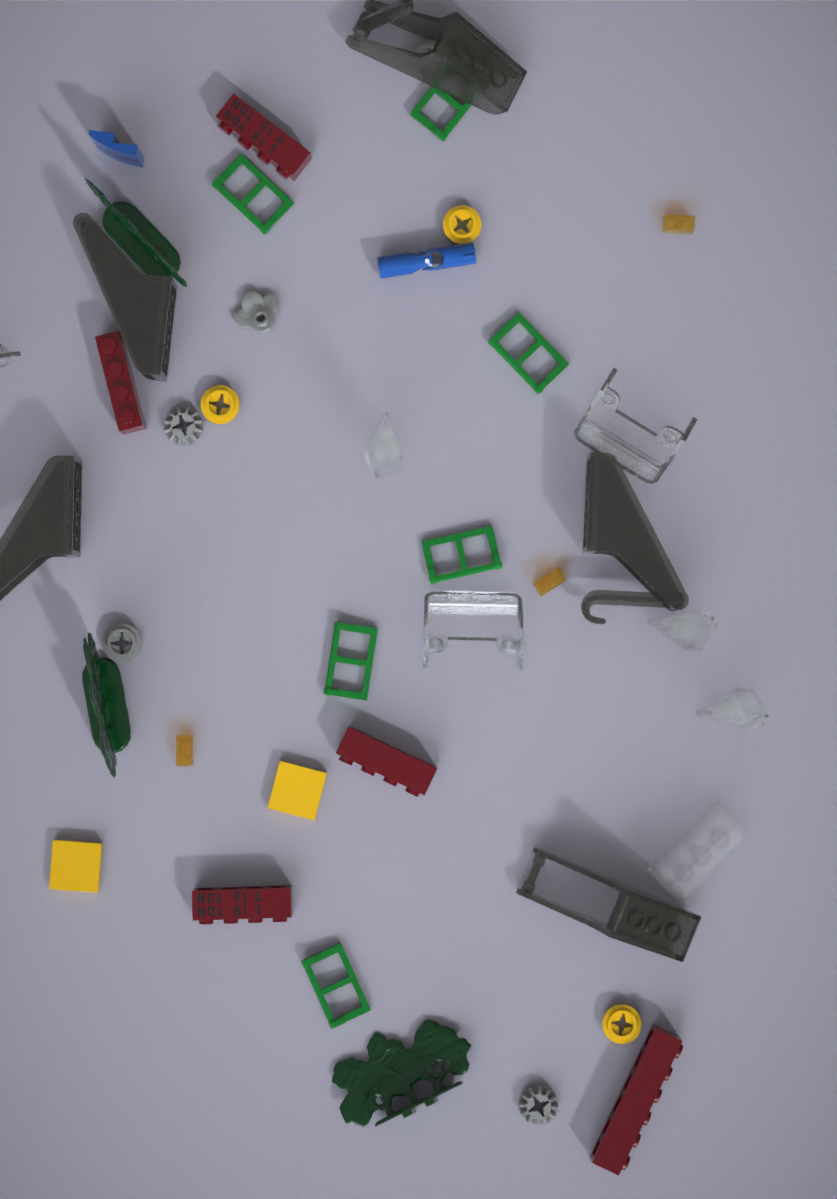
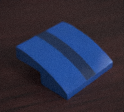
[89,130,144,167]

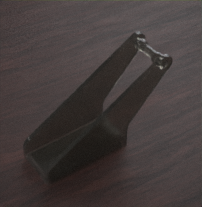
[73,213,177,382]
[0,455,82,601]
[516,847,701,962]

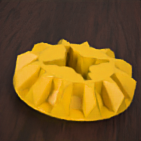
[443,205,482,244]
[201,385,240,424]
[602,1004,642,1044]

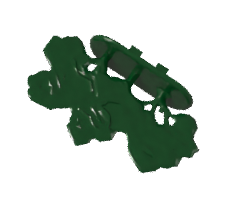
[85,178,187,287]
[82,633,131,778]
[332,1019,471,1127]

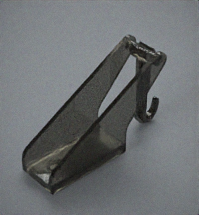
[345,0,527,115]
[581,452,689,624]

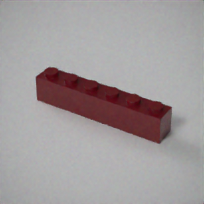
[590,1024,683,1176]

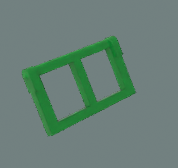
[410,58,489,142]
[211,154,294,235]
[487,312,569,395]
[421,526,502,584]
[323,621,378,701]
[301,943,371,1029]

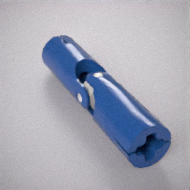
[377,242,476,279]

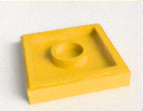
[267,760,327,821]
[49,839,103,893]

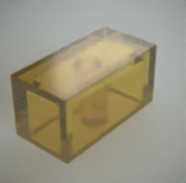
[662,215,695,234]
[532,567,567,597]
[176,735,193,766]

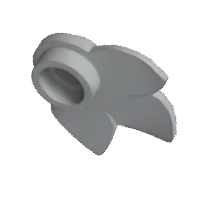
[231,290,278,332]

